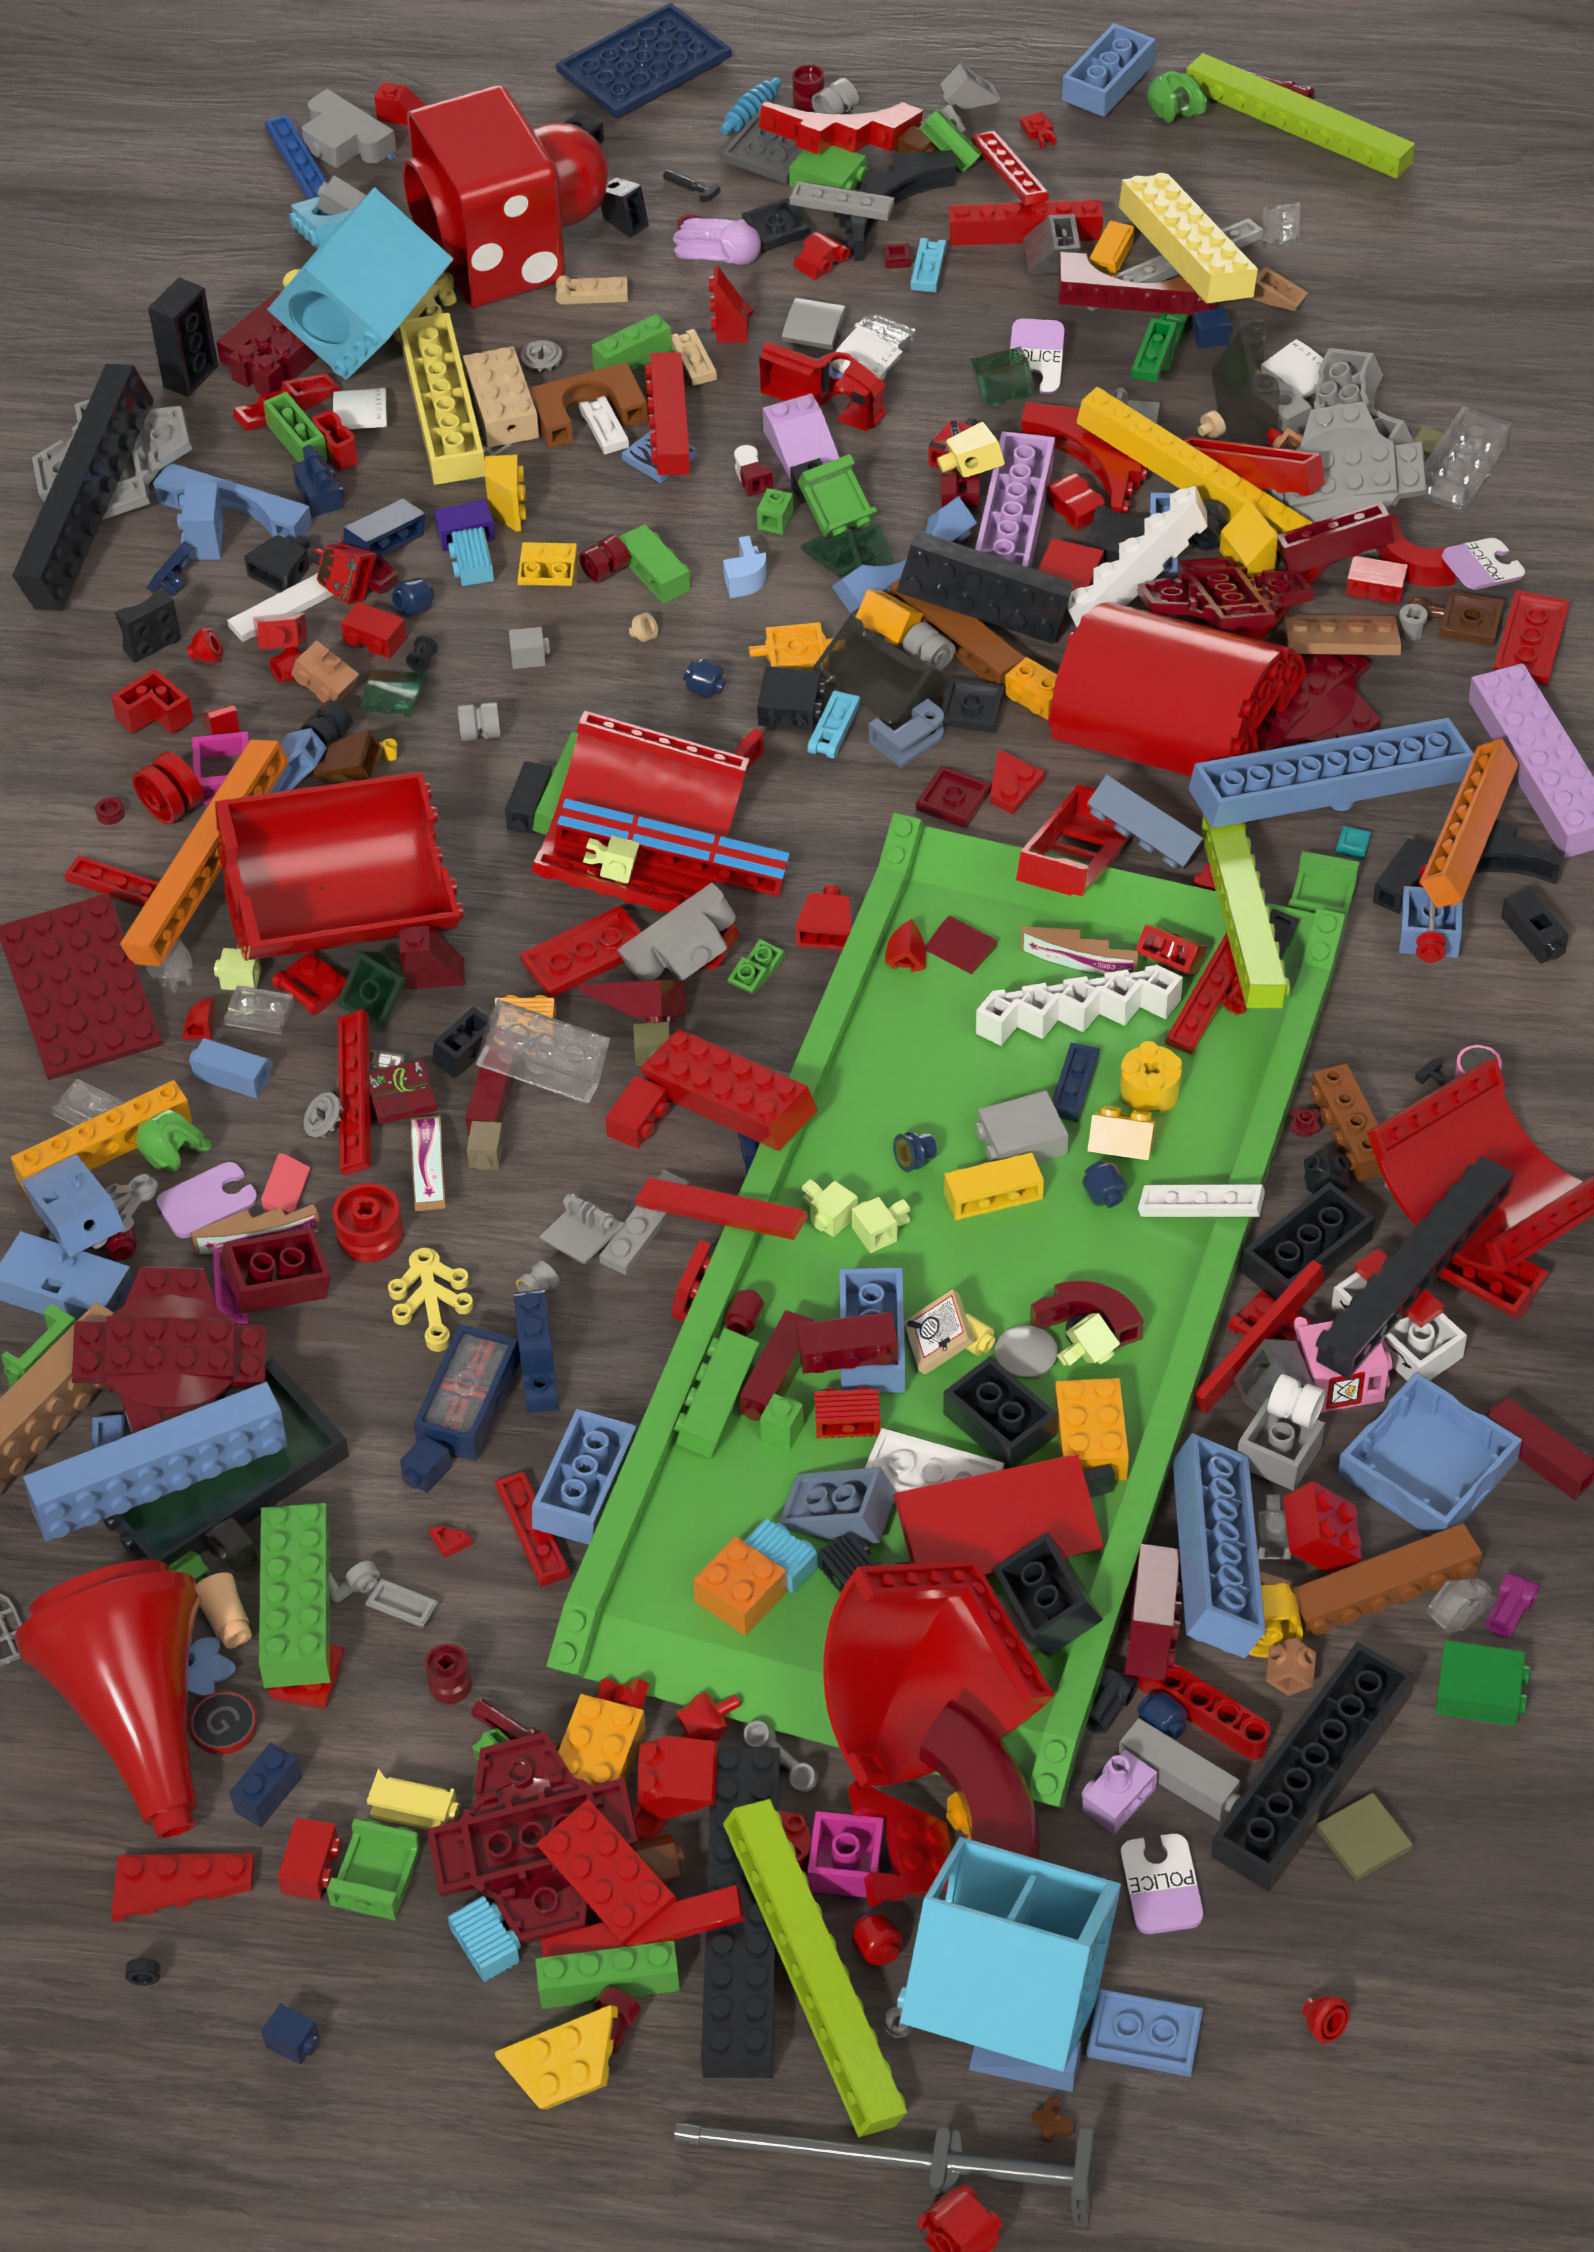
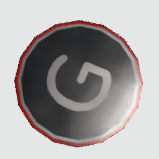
[190,1691,257,1755]

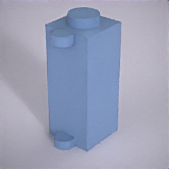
[189,1038,273,1099]

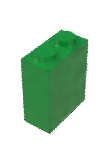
[1435,1640,1530,1726]

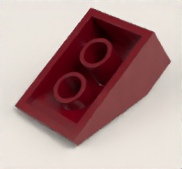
[579,980,686,1023]

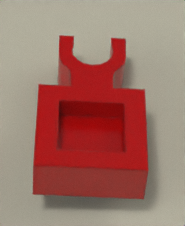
[1020,111,1056,149]

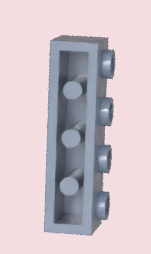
[1087,774,1203,870]

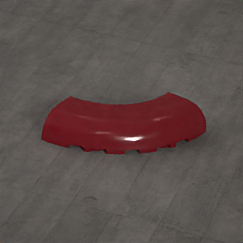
[919,1699,1040,1860]

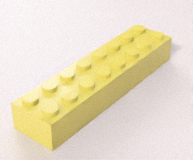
[1119,173,1258,303]
[399,313,485,485]

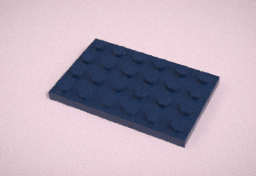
[556,2,731,119]

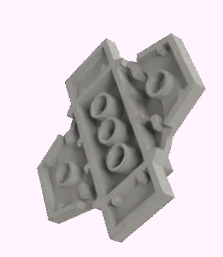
[32,399,192,520]
[1262,402,1427,554]

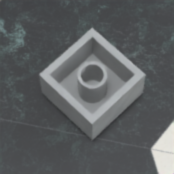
[1237,1398,1325,1491]

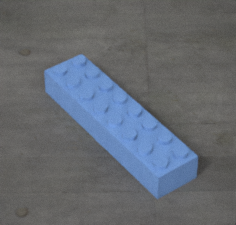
[23,1382,287,1542]
[1173,1433,1265,1658]

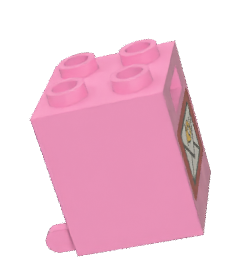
[1294,1317,1392,1413]

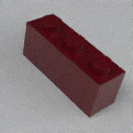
[797,1312,898,1374]

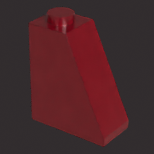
[399,925,465,989]

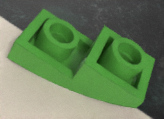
[727,939,786,994]

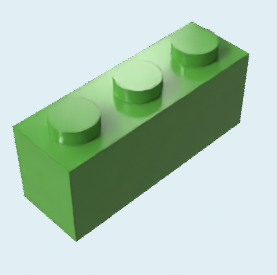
[592,313,672,371]
[263,392,328,462]
[619,524,691,604]

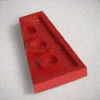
[111,1853,255,1923]

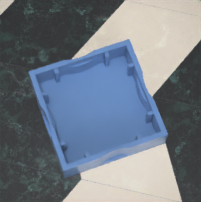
[1338,1372,1522,1536]

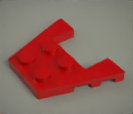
[848,1781,952,1906]

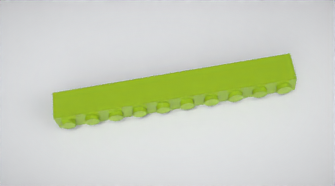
[1186,53,1415,179]
[1201,814,1290,1008]
[723,1799,907,2138]

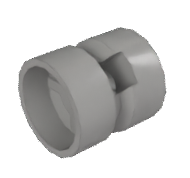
[812,78,859,115]
[903,622,955,673]
[458,702,501,741]

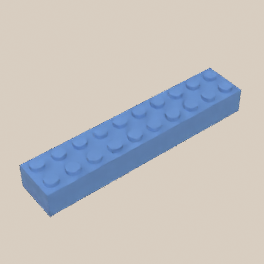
[1188,718,1474,828]

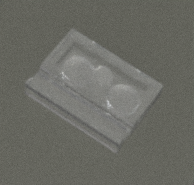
[1262,202,1302,249]
[852,314,916,350]
[224,985,294,1035]
[51,1079,125,1126]

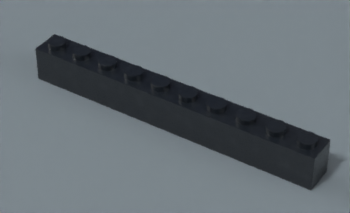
[1315,1156,1514,1379]

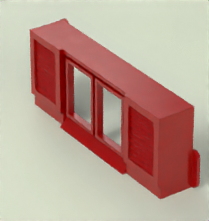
[1016,785,1132,897]

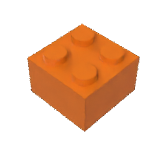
[693,1536,787,1636]

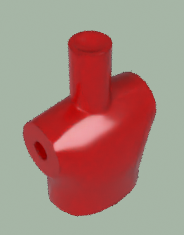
[269,647,302,683]
[676,1692,741,1739]

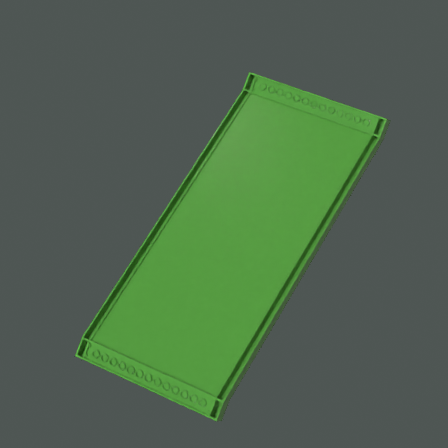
[546,813,1347,1810]

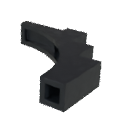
[833,150,955,261]
[1373,819,1565,914]

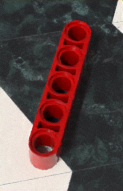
[1130,1662,1270,1760]

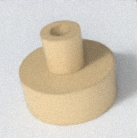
[1198,410,1226,439]
[629,612,658,642]

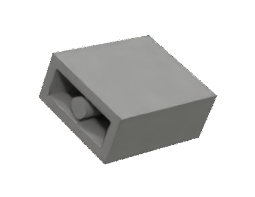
[974,1091,1068,1163]

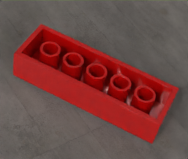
[640,1029,818,1151]

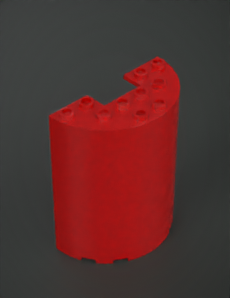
[1048,602,1307,777]
[215,772,464,961]

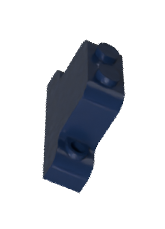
[513,1289,559,1413]

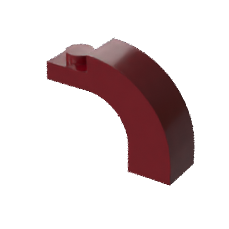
[1030,1281,1144,1349]

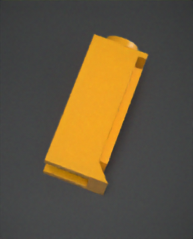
[1089,221,1134,276]

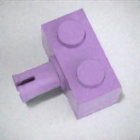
[1081,1749,1157,1835]

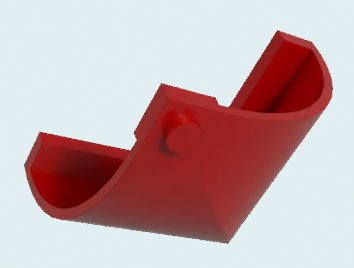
[823,1560,1055,1788]

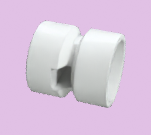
[1267,1374,1326,1429]

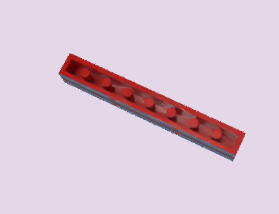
[555,799,789,897]

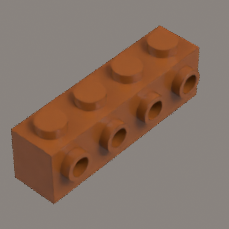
[1309,1063,1382,1181]

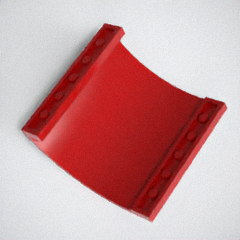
[531,711,750,912]
[1367,1059,1594,1273]

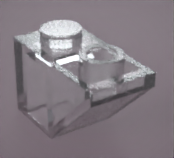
[1425,1578,1498,1633]

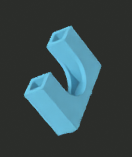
[289,196,353,249]

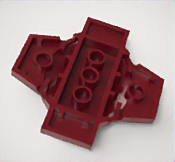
[1138,557,1314,631]
[1256,654,1381,752]
[72,1267,266,1434]
[427,1731,640,1945]

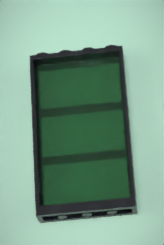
[102,1358,349,1565]

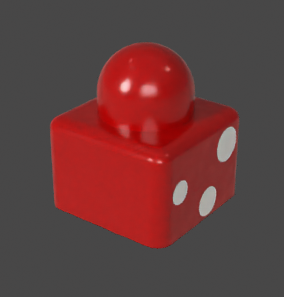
[403,85,609,309]

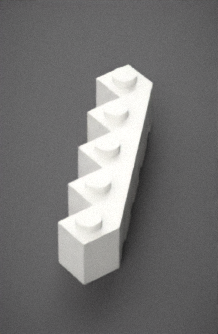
[1068,486,1207,627]
[976,965,1183,1046]

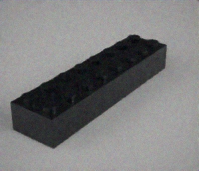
[1211,1642,1415,1892]

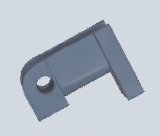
[869,699,944,768]

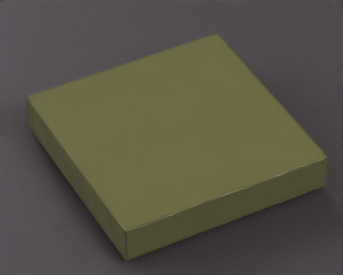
[1316,1793,1413,1882]

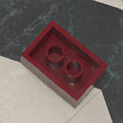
[220,1228,331,1314]

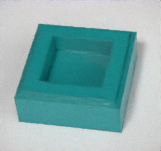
[1336,826,1371,859]

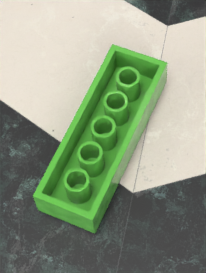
[259,1503,330,1688]

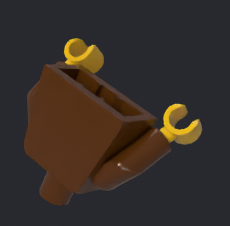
[313,729,397,784]

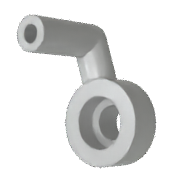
[330,1561,380,1603]

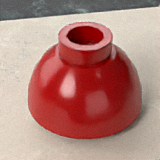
[187,626,223,664]
[1302,1995,1350,2044]

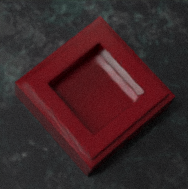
[883,243,911,269]

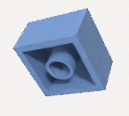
[177,482,225,560]

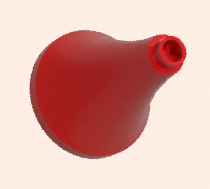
[14,1560,201,1839]

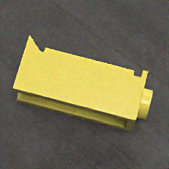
[367,1768,461,1830]

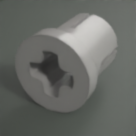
[1399,604,1428,641]

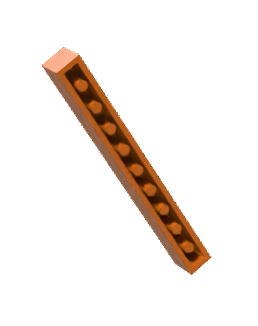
[120,740,289,966]

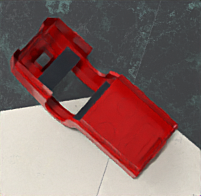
[759,342,886,432]

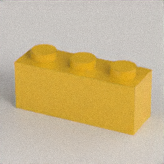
[944,1153,1044,1220]

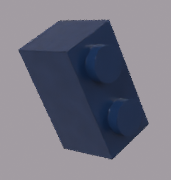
[229,1742,302,1828]

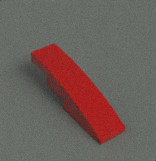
[233,373,340,431]

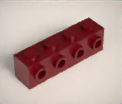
[1278,501,1395,574]

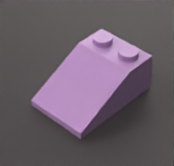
[762,394,839,477]

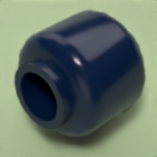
[392,578,434,616]
[683,658,726,699]
[1082,1160,1128,1208]
[1137,1692,1187,1740]

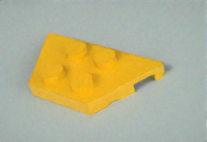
[495,2005,618,2110]

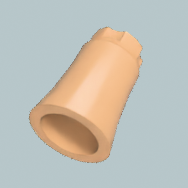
[197,1572,252,1649]

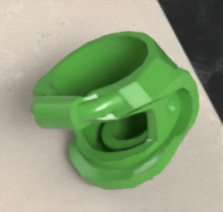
[1147,71,1207,124]
[135,1109,211,1173]

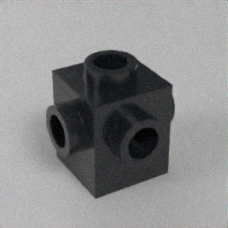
[1304,1147,1350,1194]

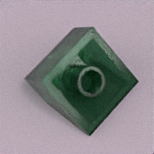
[970,346,1035,406]

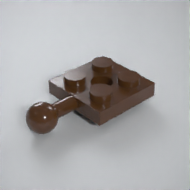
[1407,591,1504,646]

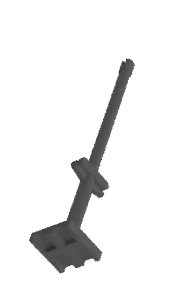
[674,2121,1096,2228]

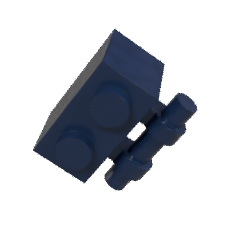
[292,445,345,517]

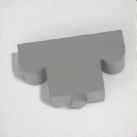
[302,89,397,168]
[617,883,736,981]

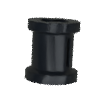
[406,635,438,672]

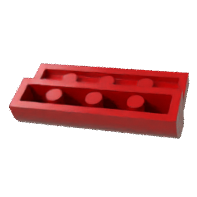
[1438,1258,1548,1320]

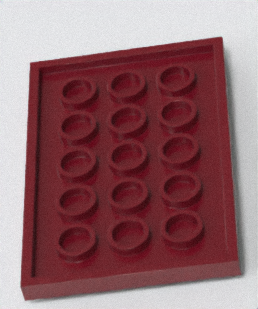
[0,893,162,1081]

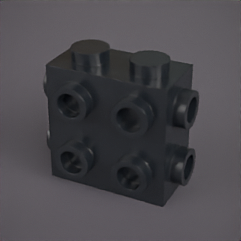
[757,666,826,731]

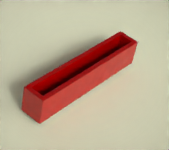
[949,199,1103,246]
[645,352,690,475]
[1184,437,1325,496]

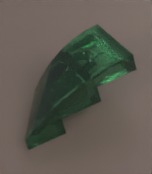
[800,522,896,578]
[361,670,428,717]

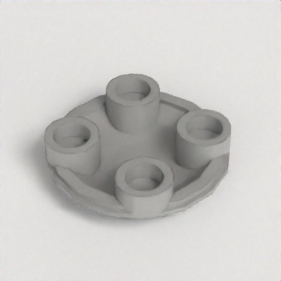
[995,1326,1057,1379]

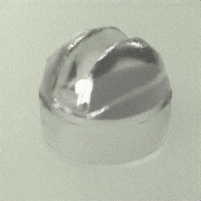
[885,2006,912,2038]

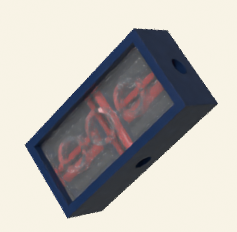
[413,1324,521,1461]

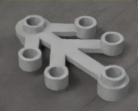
[49,1174,158,1249]

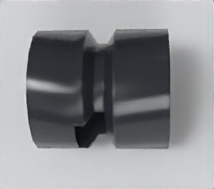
[1188,499,1231,551]
[301,700,353,753]

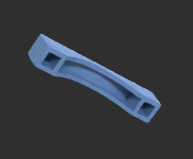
[153,463,312,541]
[832,496,977,614]
[270,728,327,793]

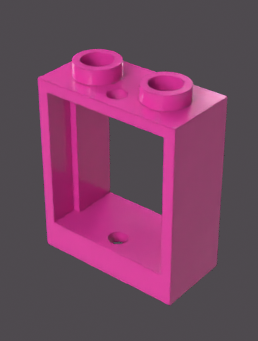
[192,731,250,806]

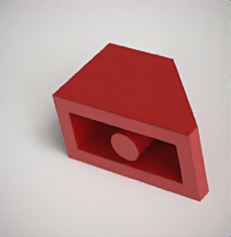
[374,82,427,126]

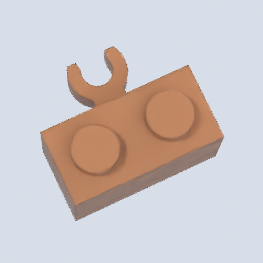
[291,640,359,703]

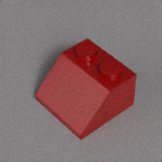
[636,1736,718,1821]

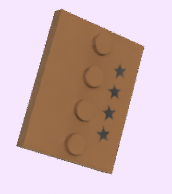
[1284,614,1401,655]

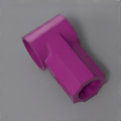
[1485,1571,1540,1638]

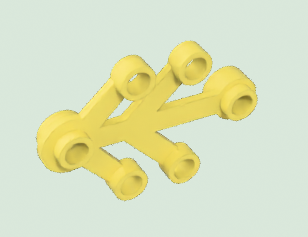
[393,272,457,342]
[388,1248,473,1352]

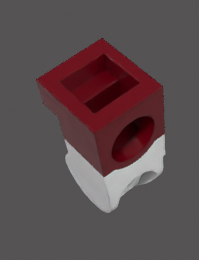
[734,445,773,497]

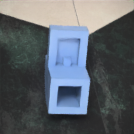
[723,536,767,598]

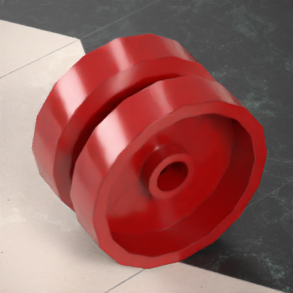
[132,751,204,825]
[333,1183,404,1262]

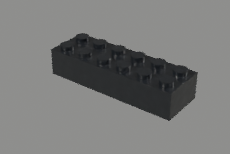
[896,530,1074,644]

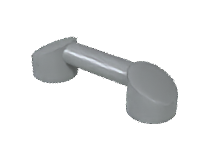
[744,1720,819,1792]

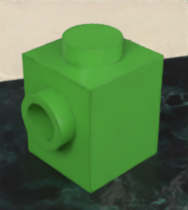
[757,488,794,535]
[760,1394,804,1450]

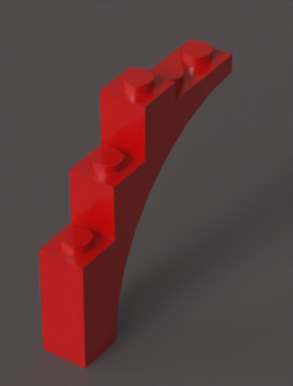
[759,101,923,154]
[1021,402,1148,514]

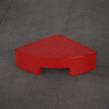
[428,1526,473,1559]

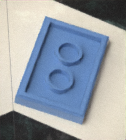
[1086,1989,1203,2077]

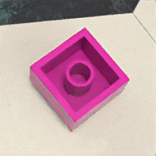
[807,1811,884,1898]

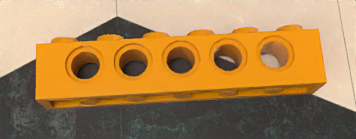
[11,1080,192,1196]

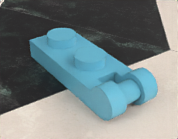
[911,238,947,292]
[807,691,860,760]

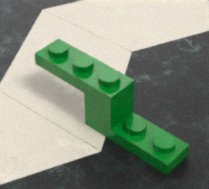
[1131,313,1188,383]

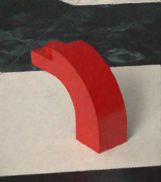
[1378,513,1456,587]

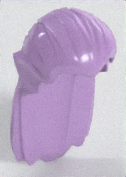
[673,218,761,265]

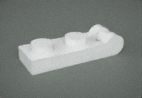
[579,396,629,455]

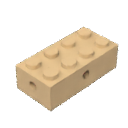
[463,346,539,448]

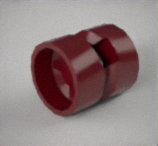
[792,64,824,112]
[941,473,979,508]
[579,534,630,583]
[425,1643,472,1704]
[588,1987,642,2054]

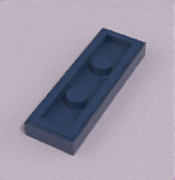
[1052,1042,1100,1122]

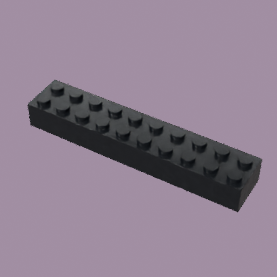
[12,364,154,611]
[701,1747,781,2078]

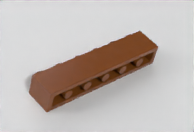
[890,579,1025,685]
[1291,1523,1482,1639]

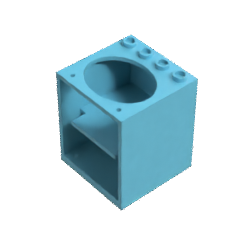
[267,187,453,380]
[897,1837,1121,2072]

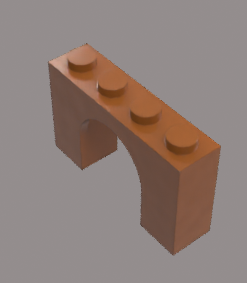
[528,362,648,448]

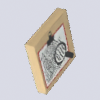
[904,1289,975,1375]

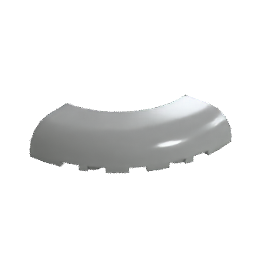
[1314,348,1414,445]

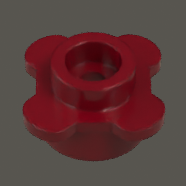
[1290,1108,1321,1137]

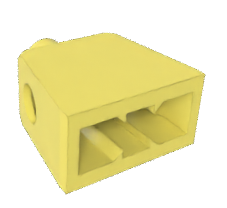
[937,422,1005,477]

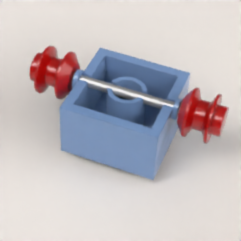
[1399,864,1463,963]

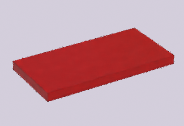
[893,1454,1104,1576]

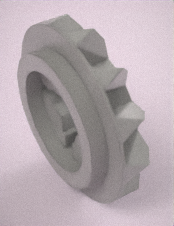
[521,340,562,373]
[304,1092,344,1139]

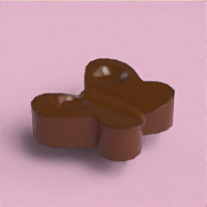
[1032,2096,1075,2141]

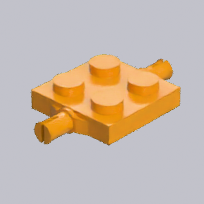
[749,622,844,670]

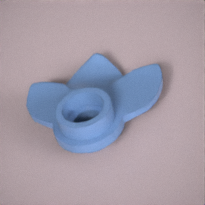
[188,1637,236,1697]

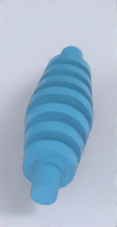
[720,78,782,135]

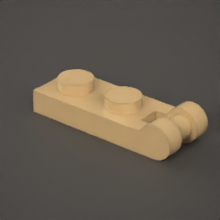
[556,275,628,304]
[671,329,717,386]

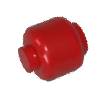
[851,1914,903,1966]

